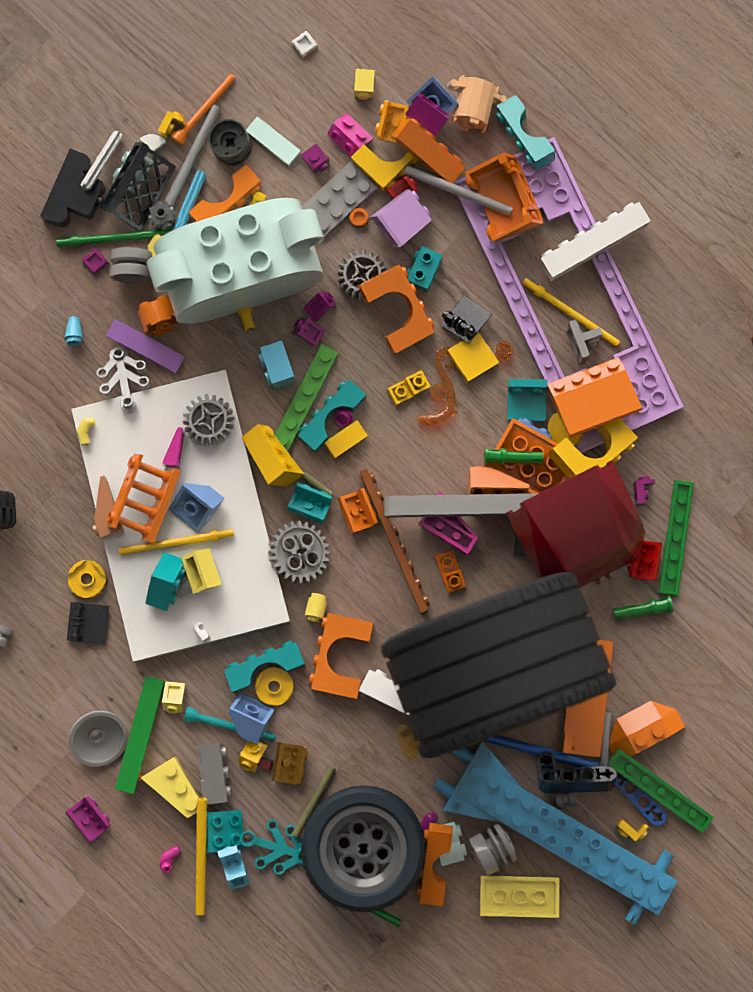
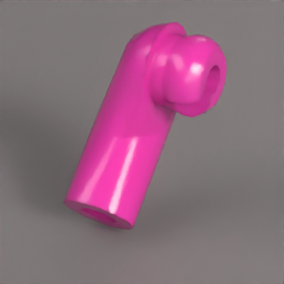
[159,845,182,873]

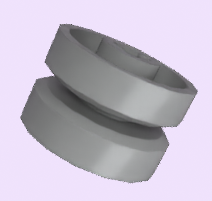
[109,247,152,283]

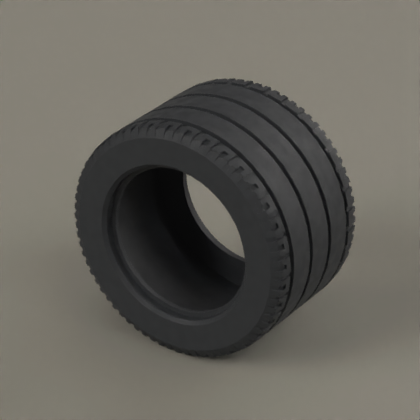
[381,572,616,758]

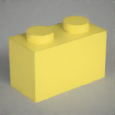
[181,548,222,594]

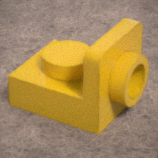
[158,111,186,139]

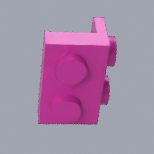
[327,113,373,157]

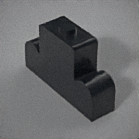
[40,148,106,228]

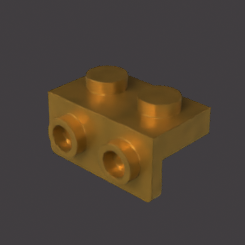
[272,742,308,785]

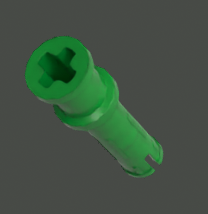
[484,447,543,466]
[613,596,673,621]

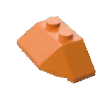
[609,701,685,757]

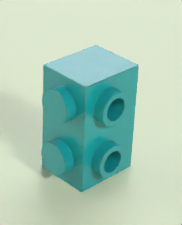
[407,246,443,293]

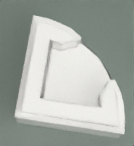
[140,134,167,152]
[194,622,210,642]

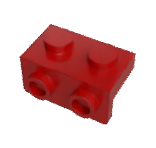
[628,541,662,581]

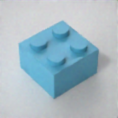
[258,340,296,390]

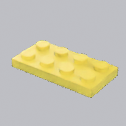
[480,875,559,918]

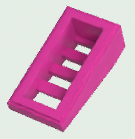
[162,427,185,468]

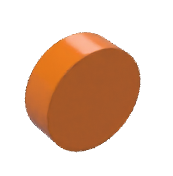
[350,208,368,228]

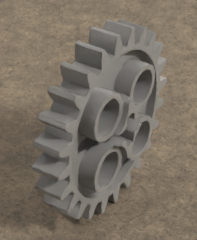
[268,521,330,584]

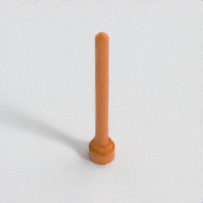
[170,74,235,147]

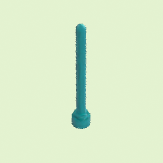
[184,707,276,741]

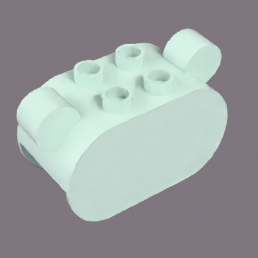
[146,198,324,324]

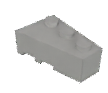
[196,743,232,804]

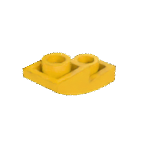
[386,370,431,407]
[324,420,368,459]

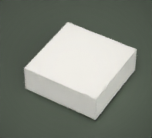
[292,31,318,58]

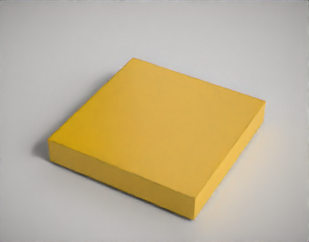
[446,332,499,383]

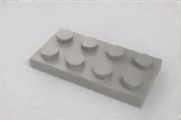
[302,161,377,238]

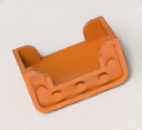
[464,152,543,242]

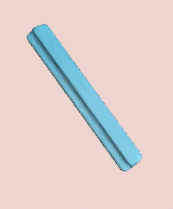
[172,171,206,231]

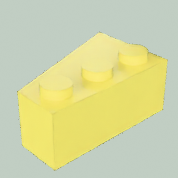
[141,757,201,818]

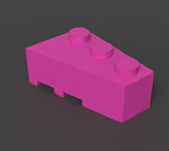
[418,491,478,556]

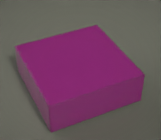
[82,248,109,275]

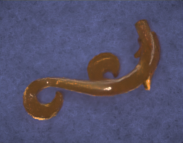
[417,347,458,425]

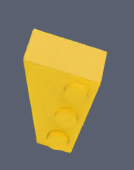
[241,424,304,487]

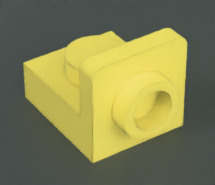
[162,682,185,714]

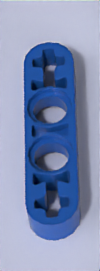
[615,773,666,826]

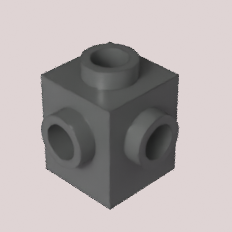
[148,201,176,230]

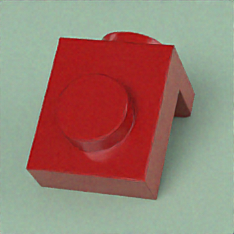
[386,176,418,199]

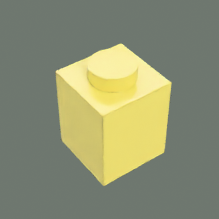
[354,69,375,100]

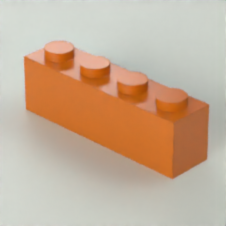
[391,118,465,183]

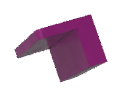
[405,93,451,136]

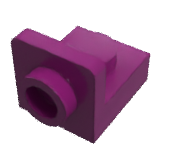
[301,144,330,174]
[303,291,337,322]
[292,317,325,346]
[633,476,655,506]

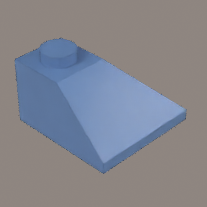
[406,76,459,113]
[168,483,224,533]
[228,692,275,744]

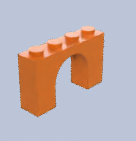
[357,264,435,354]
[309,613,374,699]

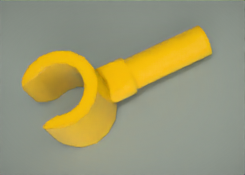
[248,192,267,206]

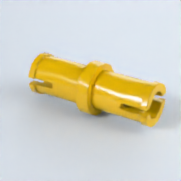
[237,308,256,332]

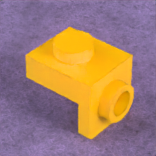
[238,742,267,772]
[616,819,648,841]

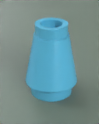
[64,316,83,346]

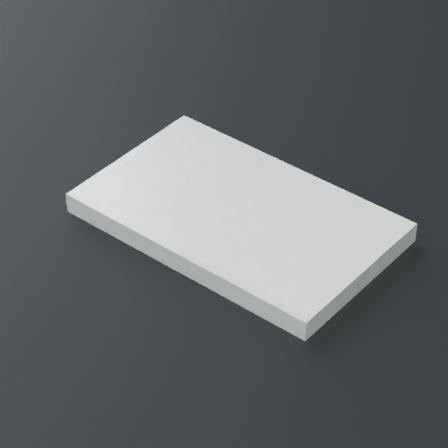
[71,370,290,662]

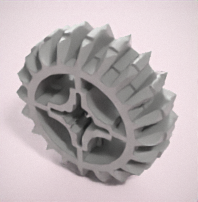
[337,249,387,301]
[182,394,235,446]

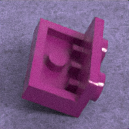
[65,795,111,844]

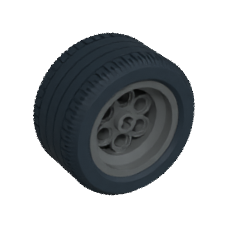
[301,785,426,912]

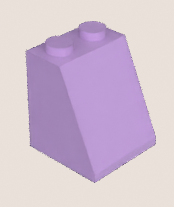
[371,189,431,247]

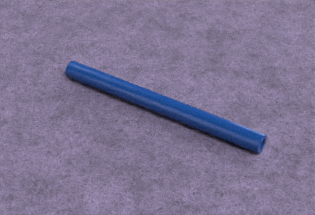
[484,735,599,767]

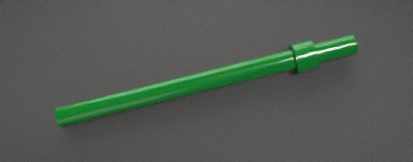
[56,229,170,247]

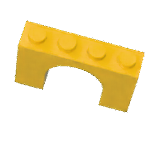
[351,117,436,193]
[548,419,638,478]

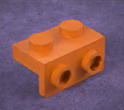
[337,488,378,534]

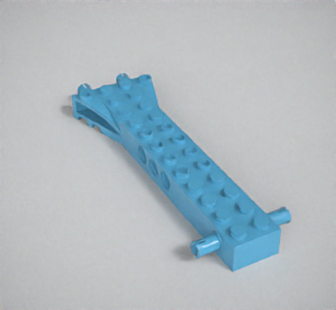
[432,742,678,925]

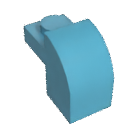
[218,845,250,890]

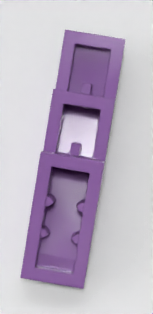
[106,319,184,373]

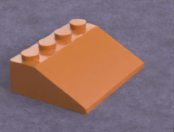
[547,357,643,437]
[485,418,568,494]

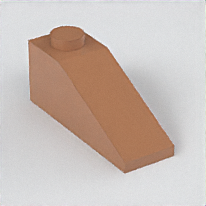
[93,475,125,539]

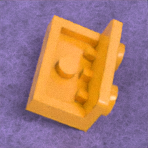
[375,100,409,144]

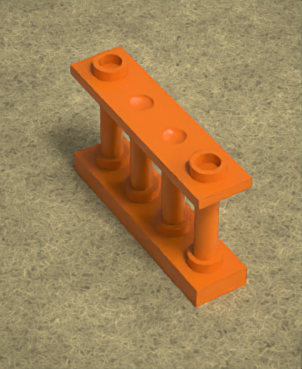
[107,454,181,544]

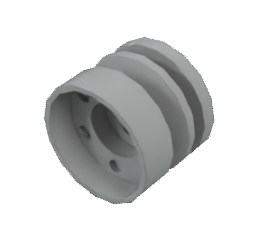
[469,824,517,876]

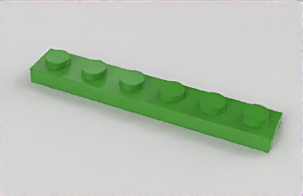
[275,344,338,452]

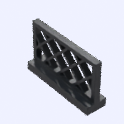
[100,142,176,231]

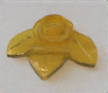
[396,724,421,759]

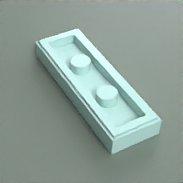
[246,117,301,166]

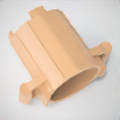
[447,75,506,133]

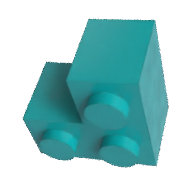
[145,552,186,611]

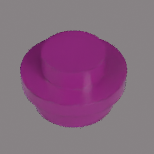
[335,408,353,427]

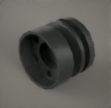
[208,119,252,166]

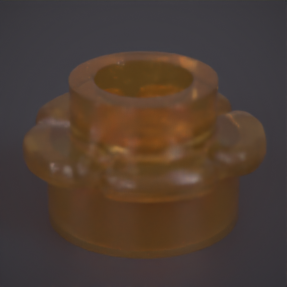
[495,341,514,360]

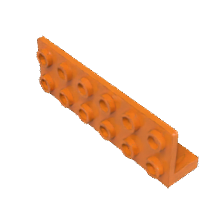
[561,640,613,757]

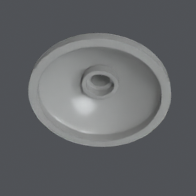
[69,711,127,767]

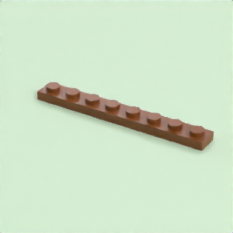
[360,469,430,614]

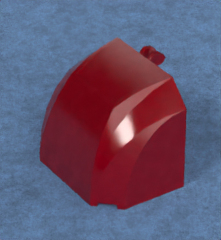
[506,460,646,590]

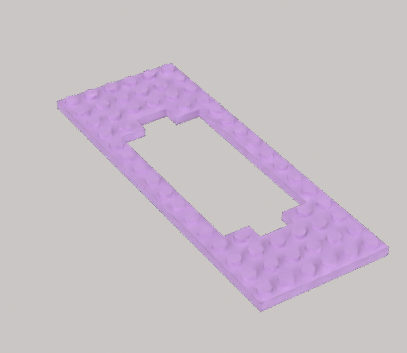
[453,137,684,454]

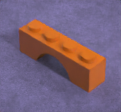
[189,164,262,222]
[416,823,453,906]

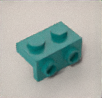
[287,483,333,524]

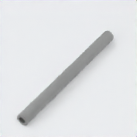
[164,105,221,207]
[404,166,513,216]

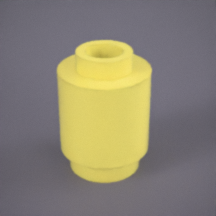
[305,593,327,623]

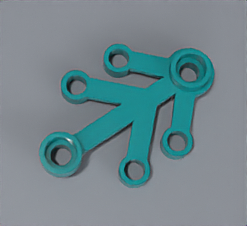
[240,819,303,875]

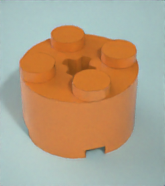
[137,295,181,336]

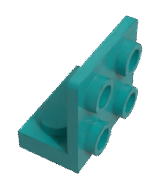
[507,379,547,421]
[196,810,244,853]

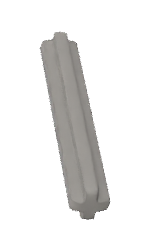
[81,131,123,191]

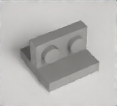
[566,320,602,365]

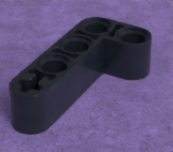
[537,751,617,794]

